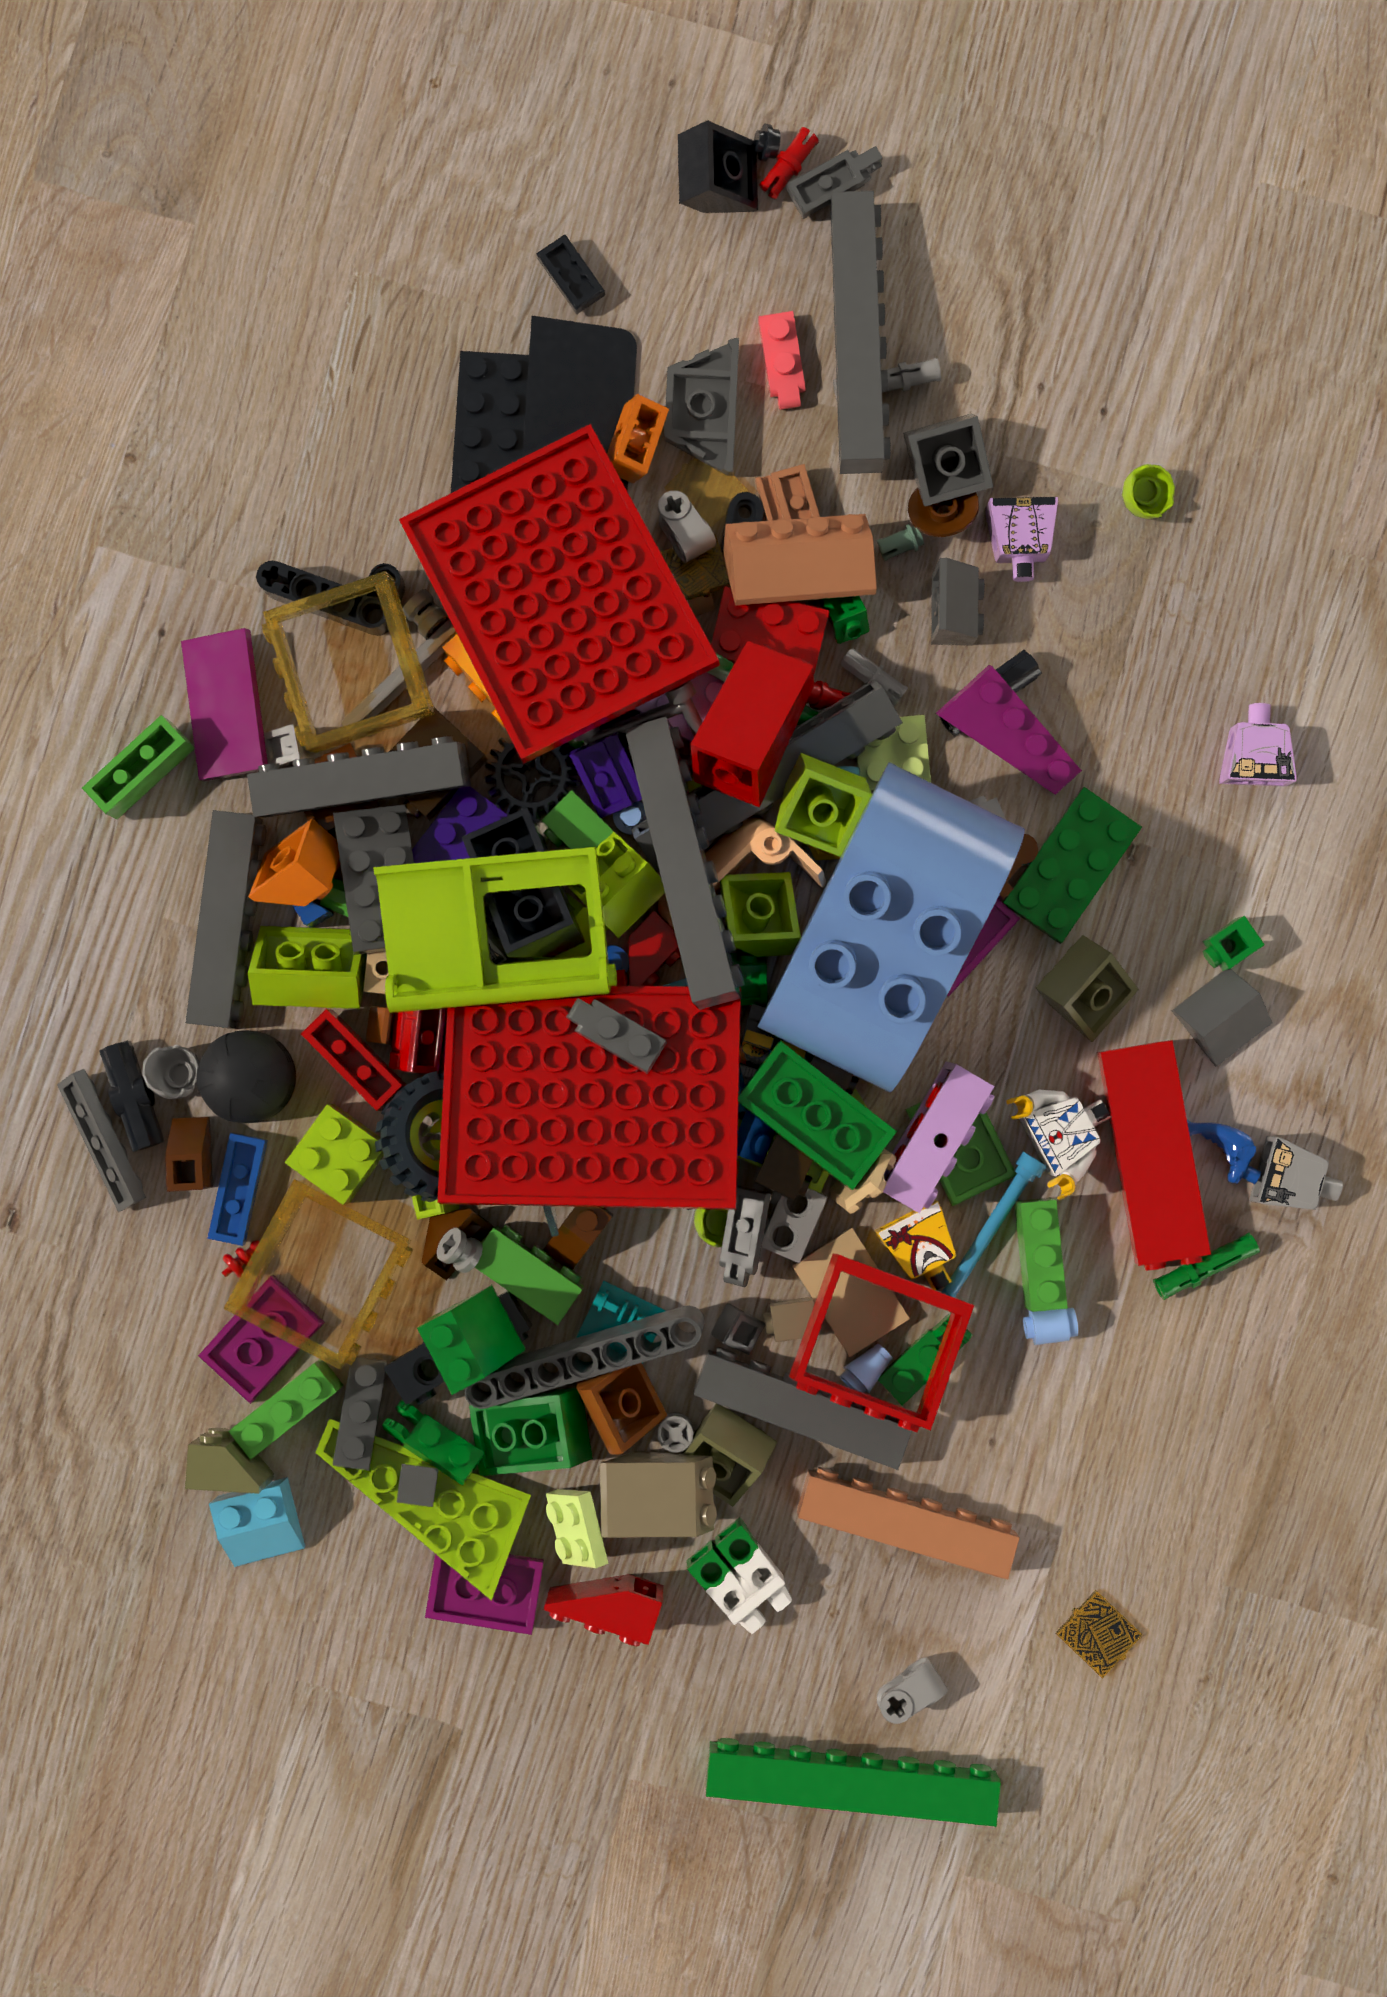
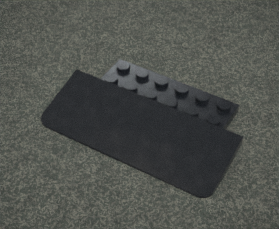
[451,315,637,493]

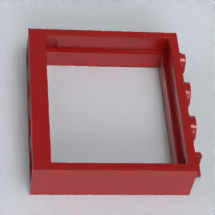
[789,1253,974,1433]

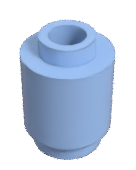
[1023,1307,1078,1345]

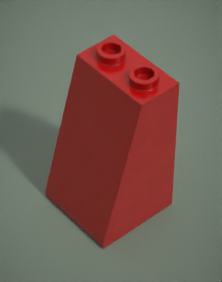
[690,641,814,808]

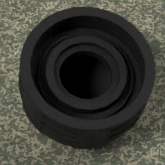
[196,1030,296,1123]

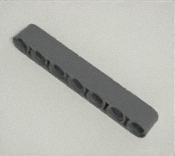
[464,1306,705,1409]

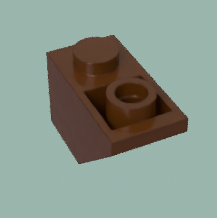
[165,1117,213,1192]

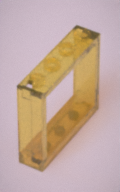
[262,571,436,753]
[223,1179,413,1369]

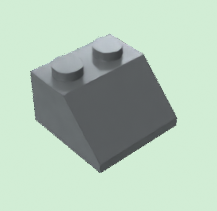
[903,413,993,506]
[931,558,985,646]

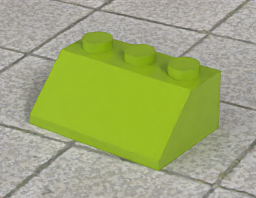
[248,926,366,1009]

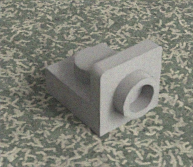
[264,724,320,768]

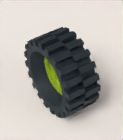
[375,1071,444,1202]

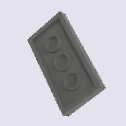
[333,805,414,955]

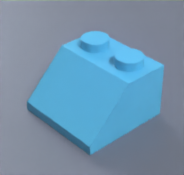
[209,1477,305,1567]

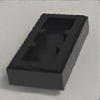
[536,234,605,315]

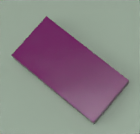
[181,628,268,781]

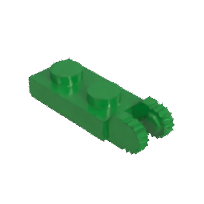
[878,1313,973,1406]
[382,1400,484,1485]

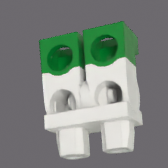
[686,1517,792,1634]

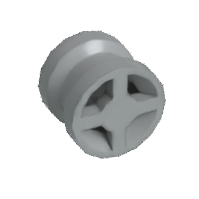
[437,1228,483,1273]
[657,1412,693,1453]

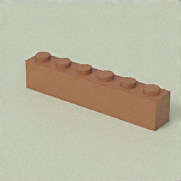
[797,1467,1020,1580]

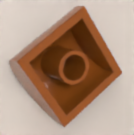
[577,1363,668,1455]

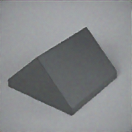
[1171,969,1272,1067]

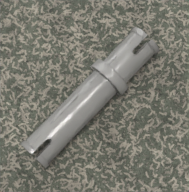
[833,358,941,401]

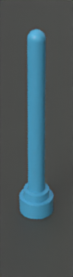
[941,1151,1047,1298]

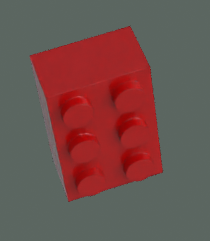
[711,586,829,674]

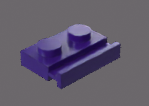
[570,731,642,818]

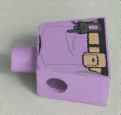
[1219,703,1296,786]

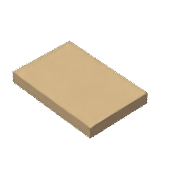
[792,1227,910,1357]

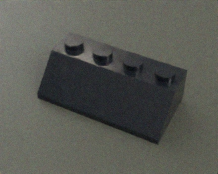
[462,807,585,957]

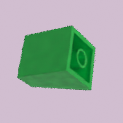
[417,1285,526,1395]

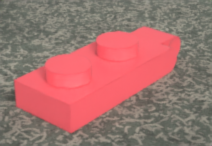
[758,311,806,410]

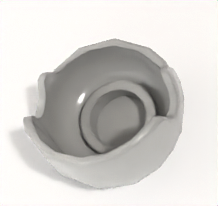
[142,1044,200,1099]

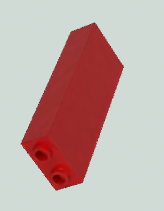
[1097,1040,1211,1271]

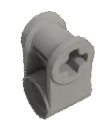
[658,491,717,563]
[877,1657,948,1724]

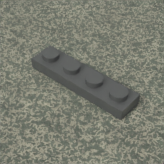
[57,1069,146,1212]

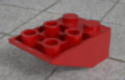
[543,1574,664,1646]

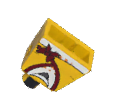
[874,1200,956,1291]

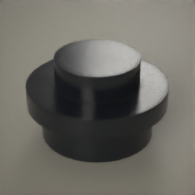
[753,123,781,162]

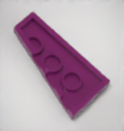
[935,665,1082,795]

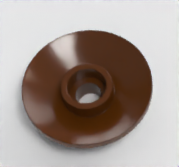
[908,487,979,537]

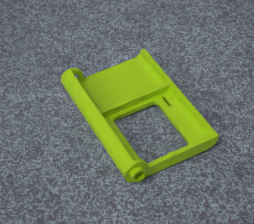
[373,847,617,1013]

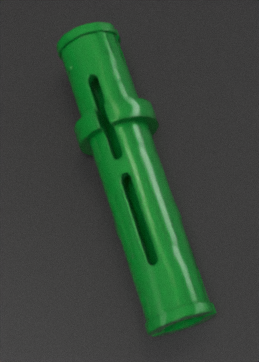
[1153,1232,1260,1300]

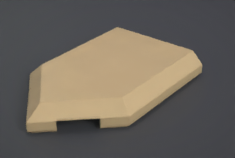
[830,1149,897,1214]

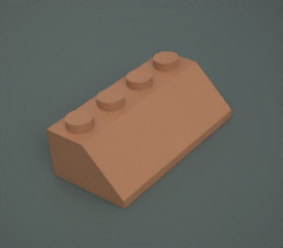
[723,514,877,605]

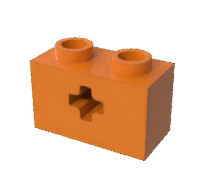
[607,394,669,484]

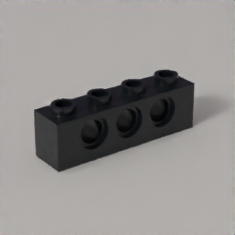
[384,1290,532,1405]

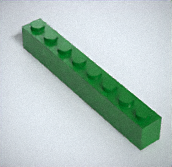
[705,1738,1001,1827]

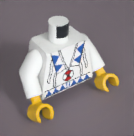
[1006,1089,1111,1200]

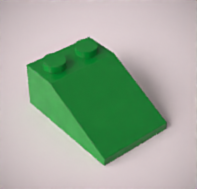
[469,1388,593,1476]

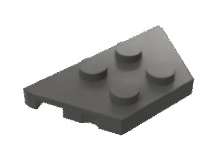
[664,338,739,476]

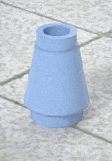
[840,1343,893,1393]

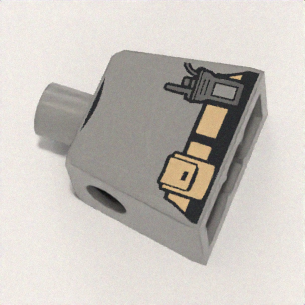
[1249,1136,1343,1210]

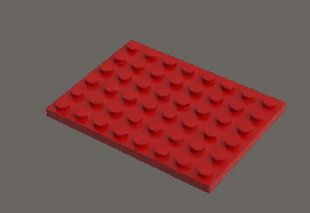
[399,424,720,764]
[437,986,741,1210]

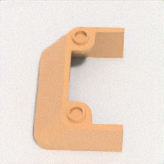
[658,815,827,930]

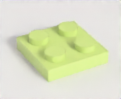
[856,715,931,792]
[546,1489,609,1568]

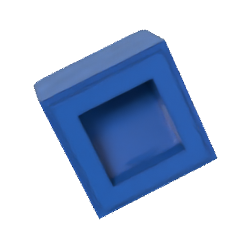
[293,902,334,928]

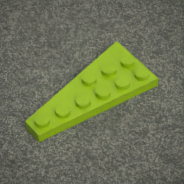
[315,1419,531,1601]

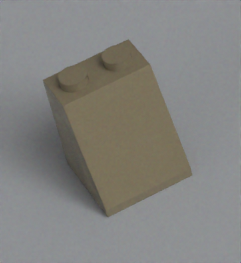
[600,1451,717,1538]

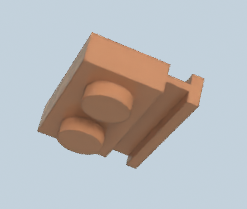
[755,464,820,521]

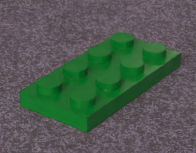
[1003,787,1142,944]
[738,1041,897,1190]

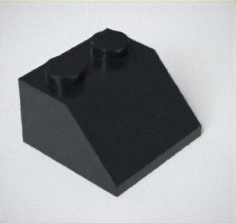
[678,120,758,213]

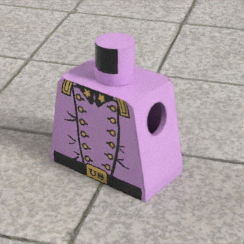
[985,497,1058,582]

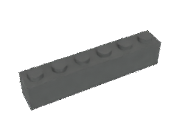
[247,736,471,818]
[185,810,266,1029]
[694,1347,912,1470]

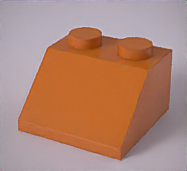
[248,818,340,907]

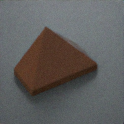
[422,1208,494,1281]

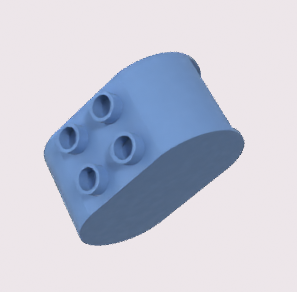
[757,762,1025,1092]

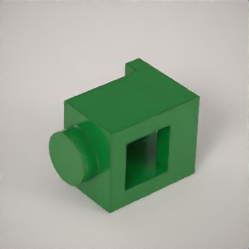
[1202,915,1265,971]

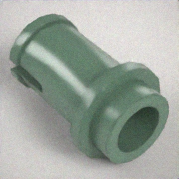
[877,524,924,561]

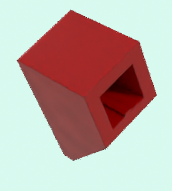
[629,911,681,986]

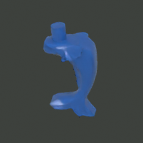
[1187,1119,1261,1184]

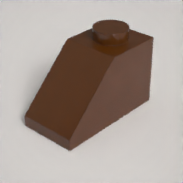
[543,1207,614,1270]

